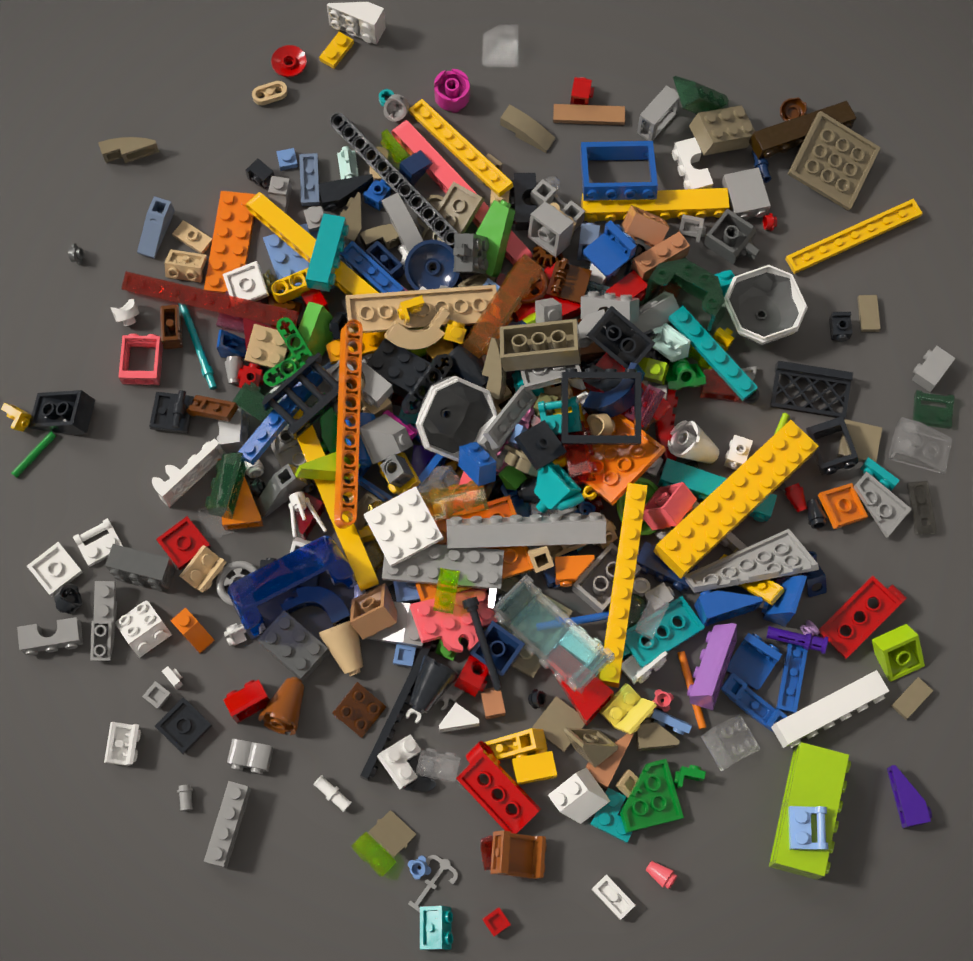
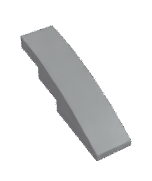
[382,193,423,254]

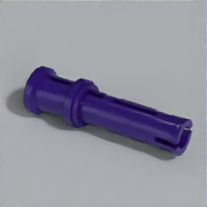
[766,626,829,654]

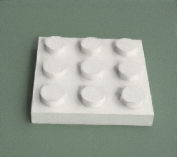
[363,486,444,567]

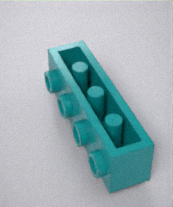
[305,213,349,292]

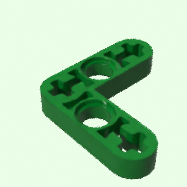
[263,317,313,387]

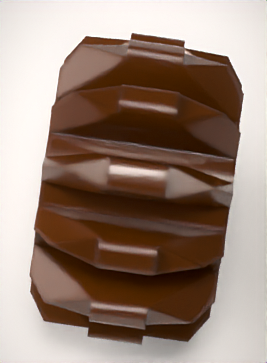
[533,244,563,269]

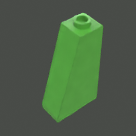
[476,199,515,278]
[284,302,333,374]

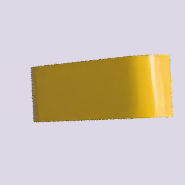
[272,267,312,303]

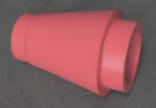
[646,861,677,889]

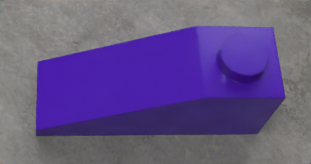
[887,765,932,829]

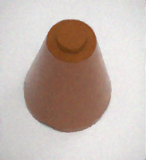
[258,677,305,735]

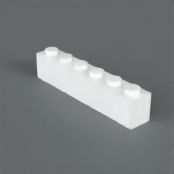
[771,670,889,748]

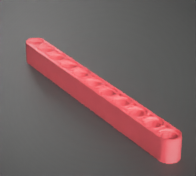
[391,120,533,266]

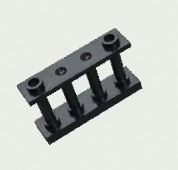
[261,352,351,440]

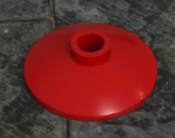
[271,45,307,77]

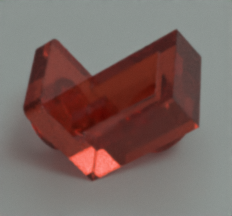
[480,836,493,871]

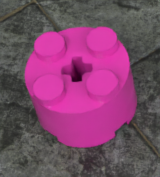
[434,69,470,113]

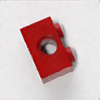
[454,654,490,697]

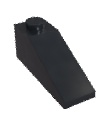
[318,174,373,211]

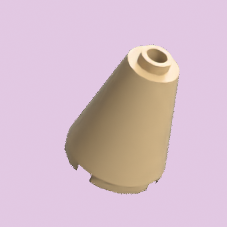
[319,621,363,676]

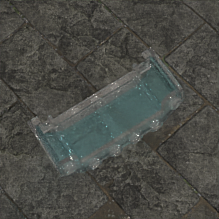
[493,574,615,694]

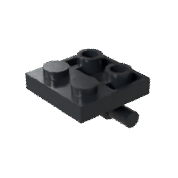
[149,390,194,434]

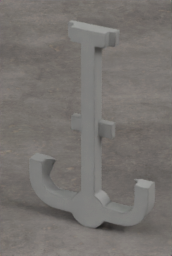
[408,855,458,913]

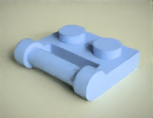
[788,806,828,850]

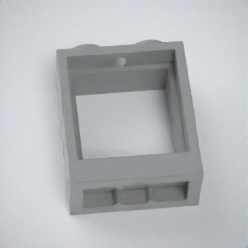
[637,85,681,141]

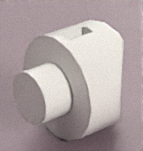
[111,299,140,326]

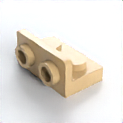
[164,249,207,283]
[179,545,226,593]

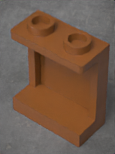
[490,831,547,879]

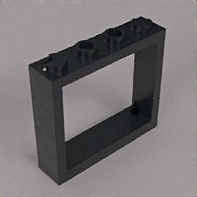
[561,368,641,445]

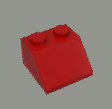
[223,679,270,723]

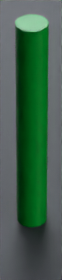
[11,431,56,478]

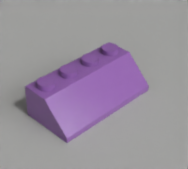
[687,623,737,710]

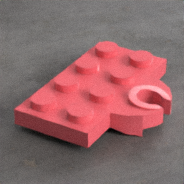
[410,588,497,653]

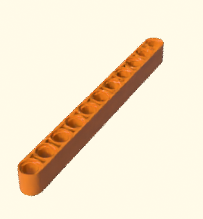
[334,319,363,529]

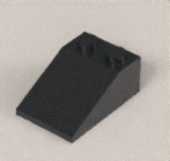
[586,305,655,369]
[28,390,96,435]

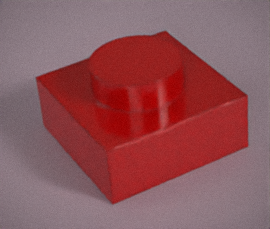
[482,907,511,937]

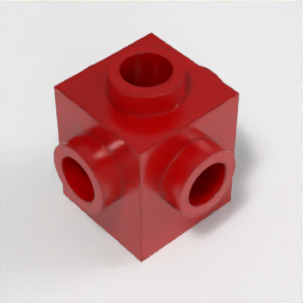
[237,363,265,392]

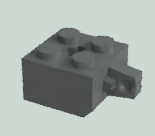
[704,209,759,265]
[453,234,489,274]

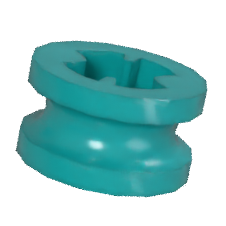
[379,89,394,107]

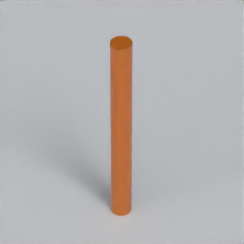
[677,651,707,730]

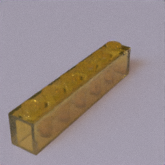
[368,480,489,521]

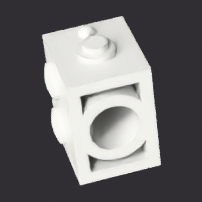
[724,435,753,470]

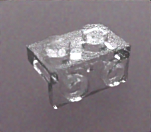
[416,748,461,783]

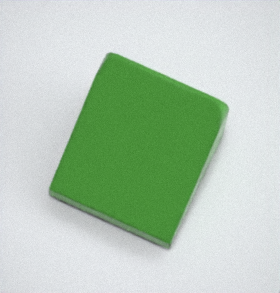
[499,464,527,490]

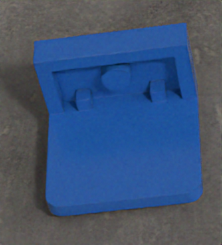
[583,220,636,277]
[727,633,782,690]

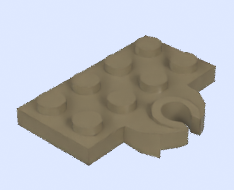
[416,181,485,243]

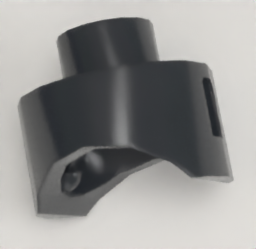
[54,584,83,614]

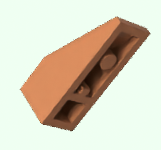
[586,733,634,790]

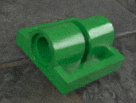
[665,358,706,390]

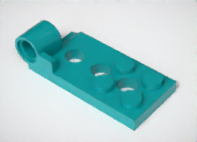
[623,596,705,668]

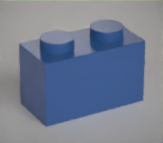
[458,442,497,486]

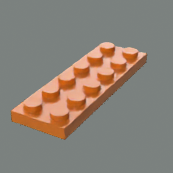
[204,191,256,295]

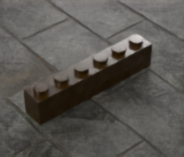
[749,101,857,160]

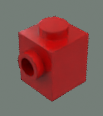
[570,77,595,105]

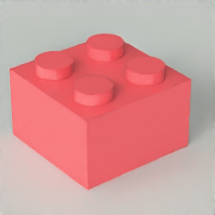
[643,482,697,530]

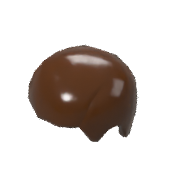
[780,97,807,121]

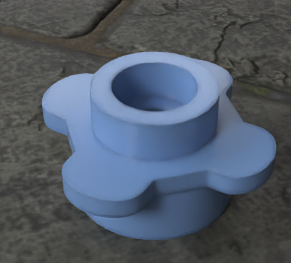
[408,855,431,879]

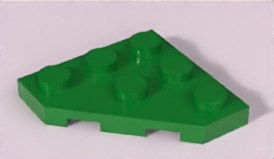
[620,759,684,833]

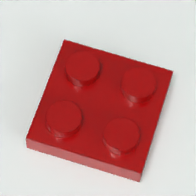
[156,516,211,570]

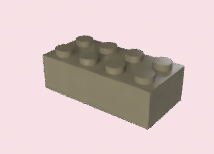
[500,319,581,372]

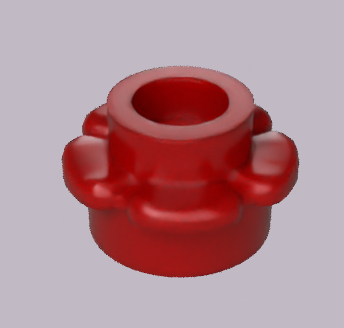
[763,213,777,231]

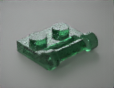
[912,390,955,429]

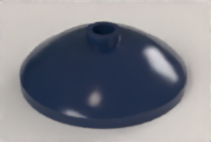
[405,240,460,290]

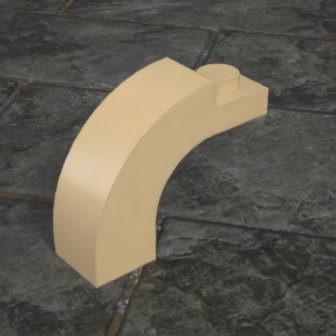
[384,306,450,349]
[528,544,586,573]

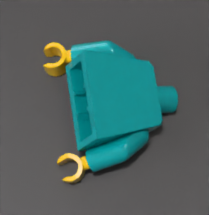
[534,456,597,513]

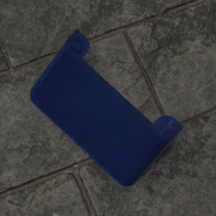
[228,536,357,640]

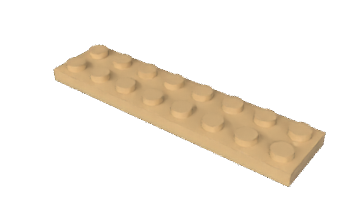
[345,285,500,334]

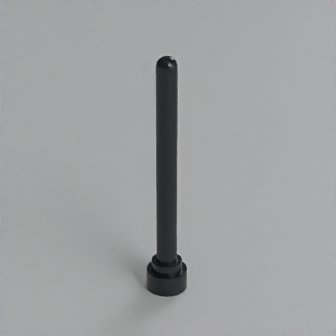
[462,597,502,691]

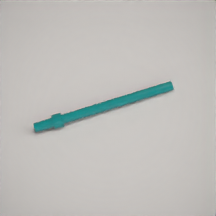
[175,291,217,390]

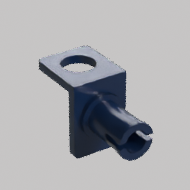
[802,551,827,597]

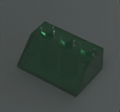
[673,76,729,114]
[205,452,248,519]

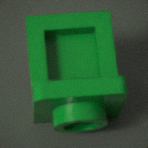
[674,765,706,789]

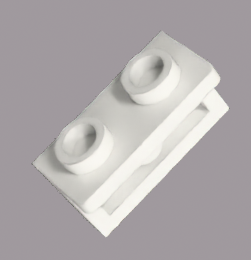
[104,722,141,766]

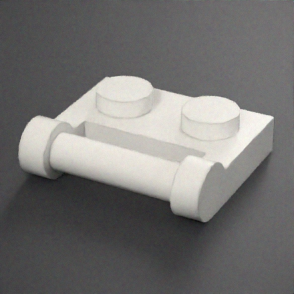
[73,518,123,567]

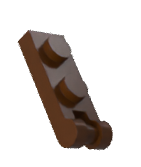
[186,395,239,422]

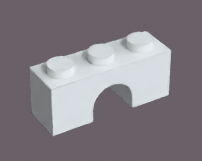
[672,137,714,190]

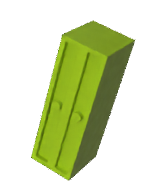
[769,742,851,880]

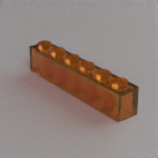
[461,254,543,358]

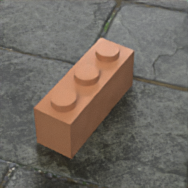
[632,231,690,281]

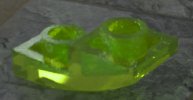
[433,568,460,614]
[351,832,396,877]

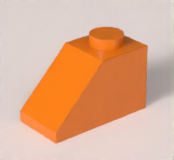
[554,555,594,587]
[171,607,215,653]

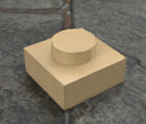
[615,770,638,798]

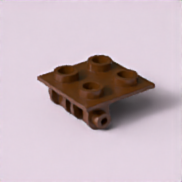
[546,258,592,304]
[332,682,386,738]

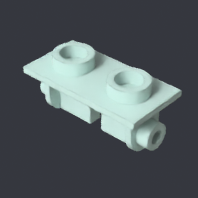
[337,146,359,179]

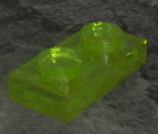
[381,129,408,163]

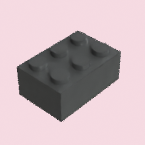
[105,544,176,591]
[257,610,330,683]

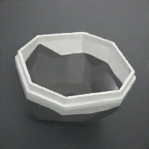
[723,265,808,346]
[415,376,497,462]

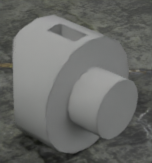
[384,94,409,122]

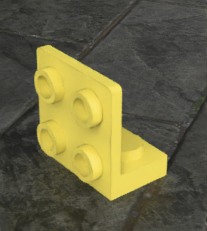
[599,683,657,734]

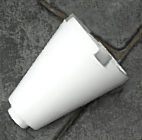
[668,420,719,464]

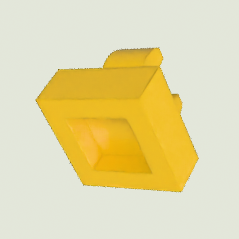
[712,327,734,352]

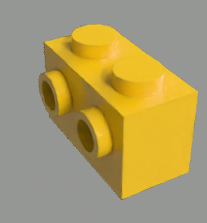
[512,749,557,785]

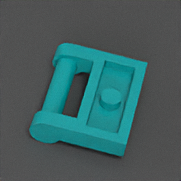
[538,396,582,435]

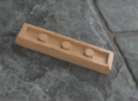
[553,104,625,125]

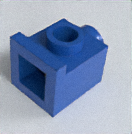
[363,179,391,211]

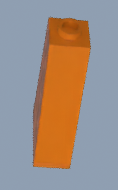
[218,456,263,530]

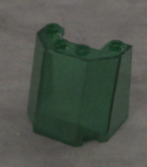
[643,258,726,335]

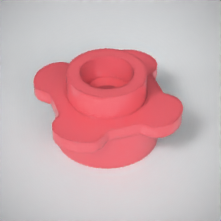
[653,689,674,712]

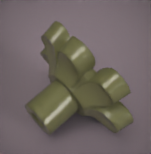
[263,269,279,293]

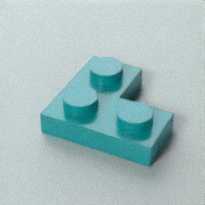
[590,788,633,843]

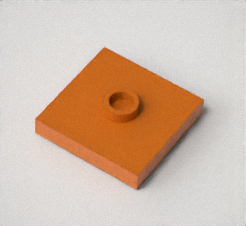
[818,483,868,529]

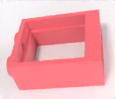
[119,334,163,385]

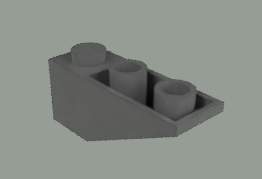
[256,463,308,518]

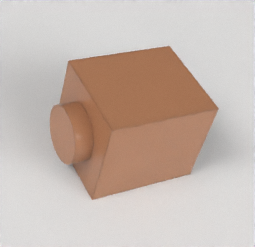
[481,687,506,720]

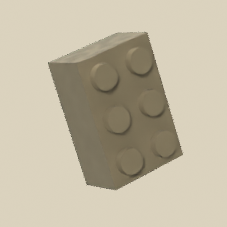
[689,105,755,155]

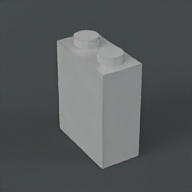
[721,168,771,220]

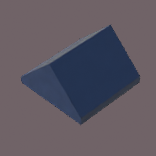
[470,621,525,677]

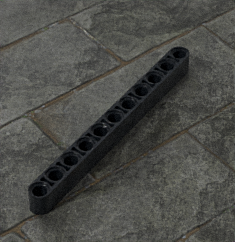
[330,113,460,249]

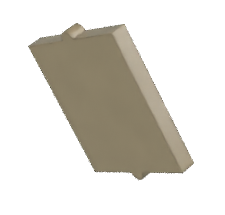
[368,810,416,858]

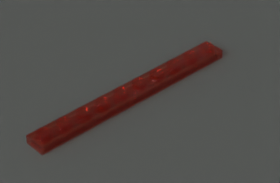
[121,271,299,329]

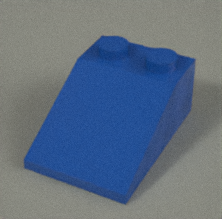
[761,575,807,627]
[694,590,763,627]

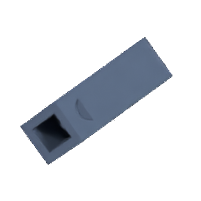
[137,196,175,259]

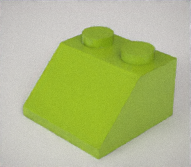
[872,624,925,682]

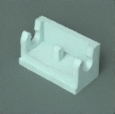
[653,323,691,362]

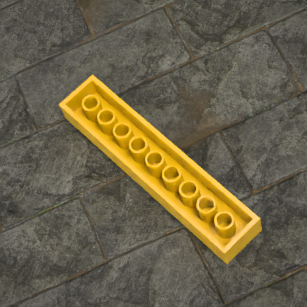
[653,420,819,579]

